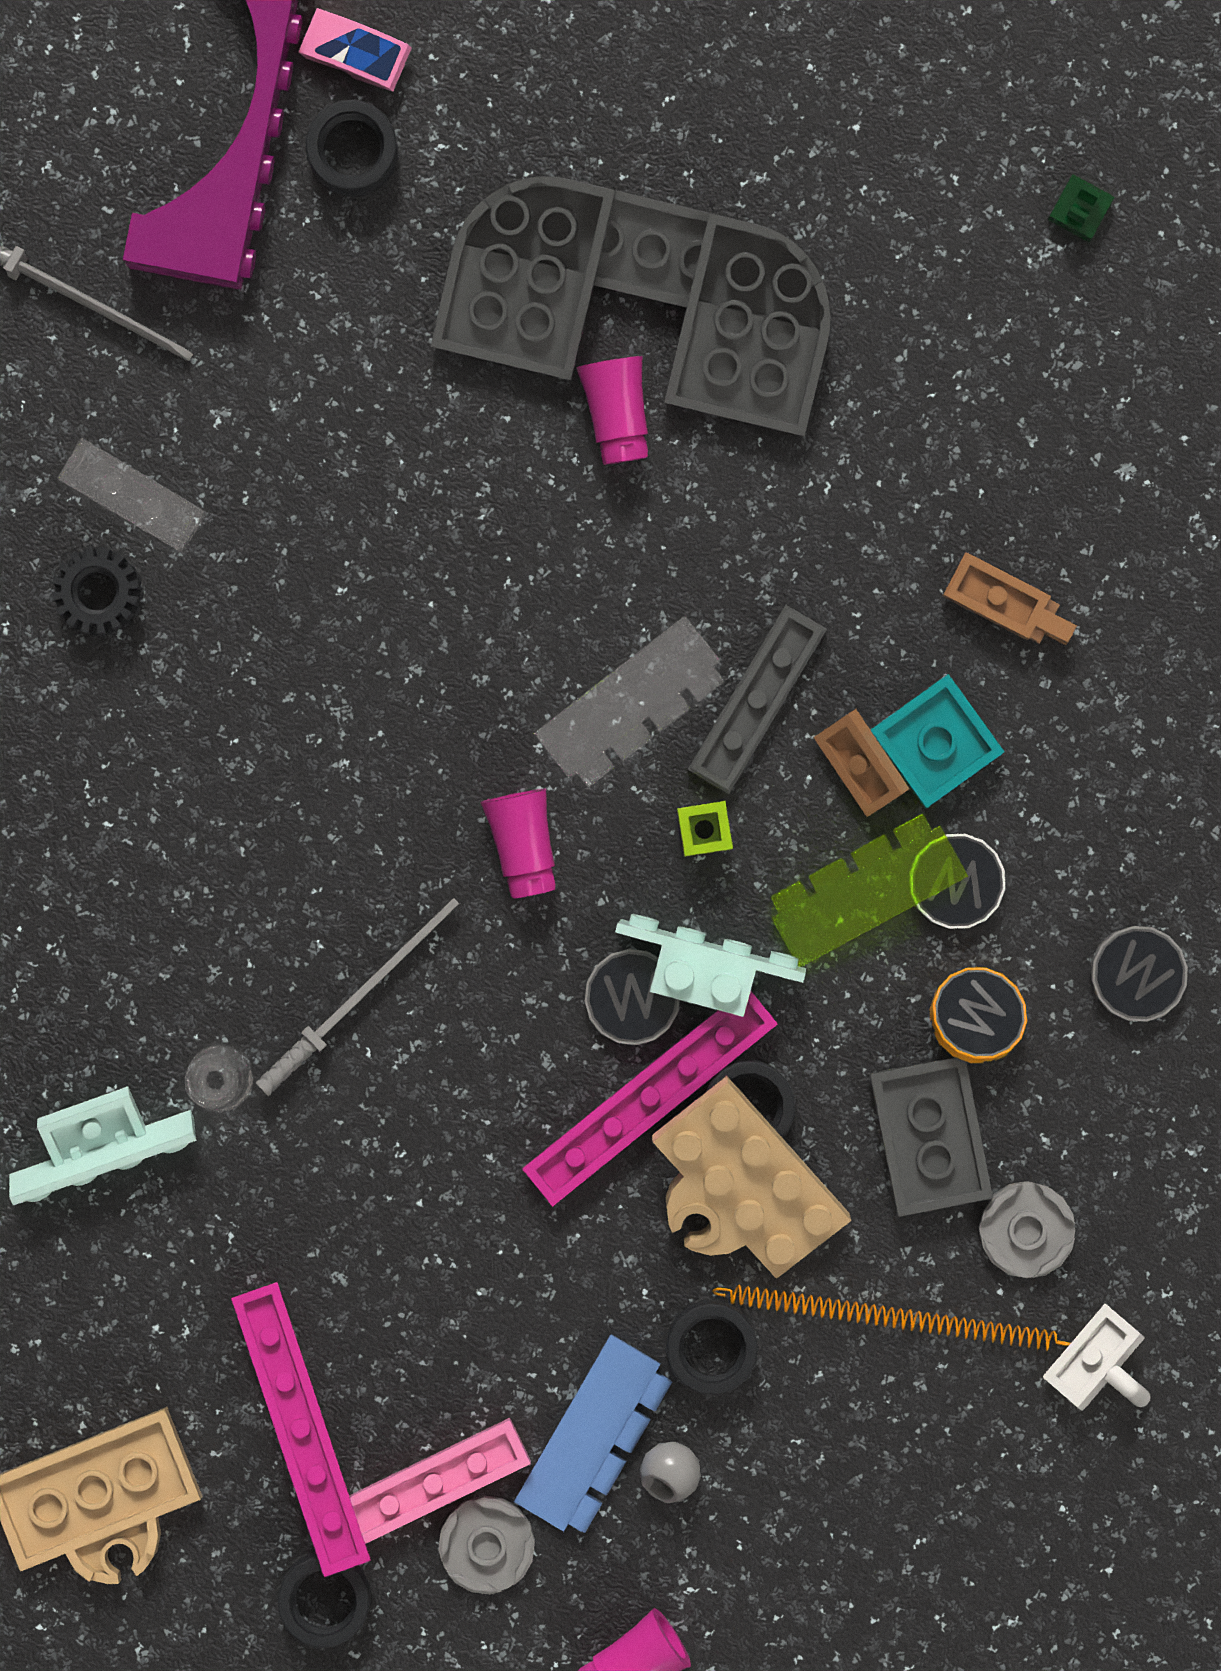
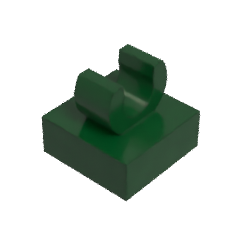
[1047,174,1114,242]

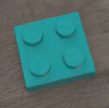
[871,674,1005,809]

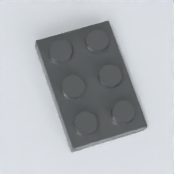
[869,1057,993,1217]

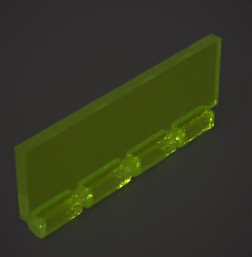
[771,813,968,967]

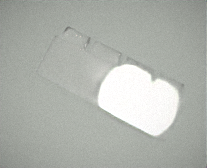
[534,616,725,788]

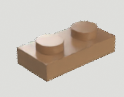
[813,709,910,817]

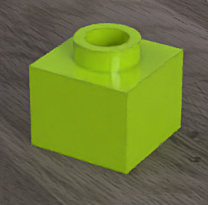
[677,801,733,857]

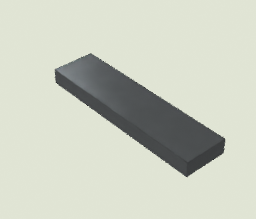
[688,605,827,794]

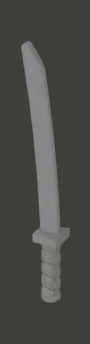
[0,245,193,361]
[255,898,459,1096]

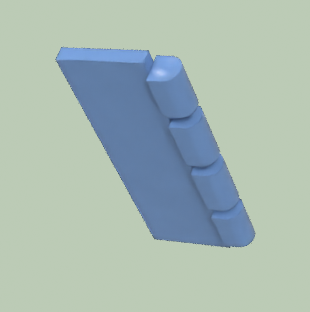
[514,1334,672,1533]

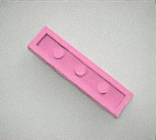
[349,1418,531,1544]

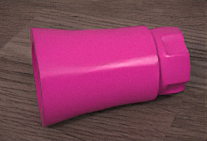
[576,356,648,465]
[480,788,556,898]
[578,1608,691,1671]

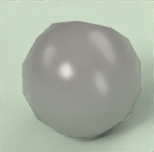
[640,1442,701,1503]

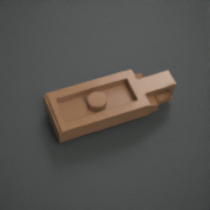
[942,552,1077,645]

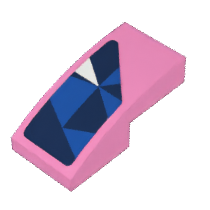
[298,8,412,91]

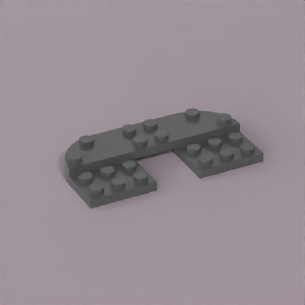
[431,176,830,436]

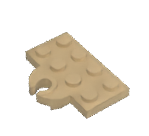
[652,1076,851,1279]
[0,1407,203,1584]

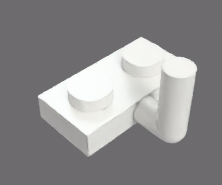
[1043,1304,1150,1411]

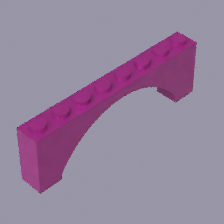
[123,0,302,290]

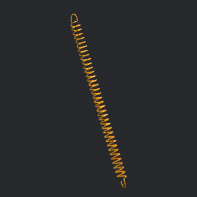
[712,1285,1071,1351]

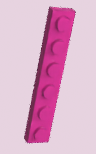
[522,991,778,1207]
[231,1282,371,1577]

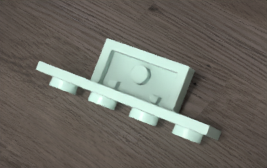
[615,914,806,1017]
[9,1087,196,1205]

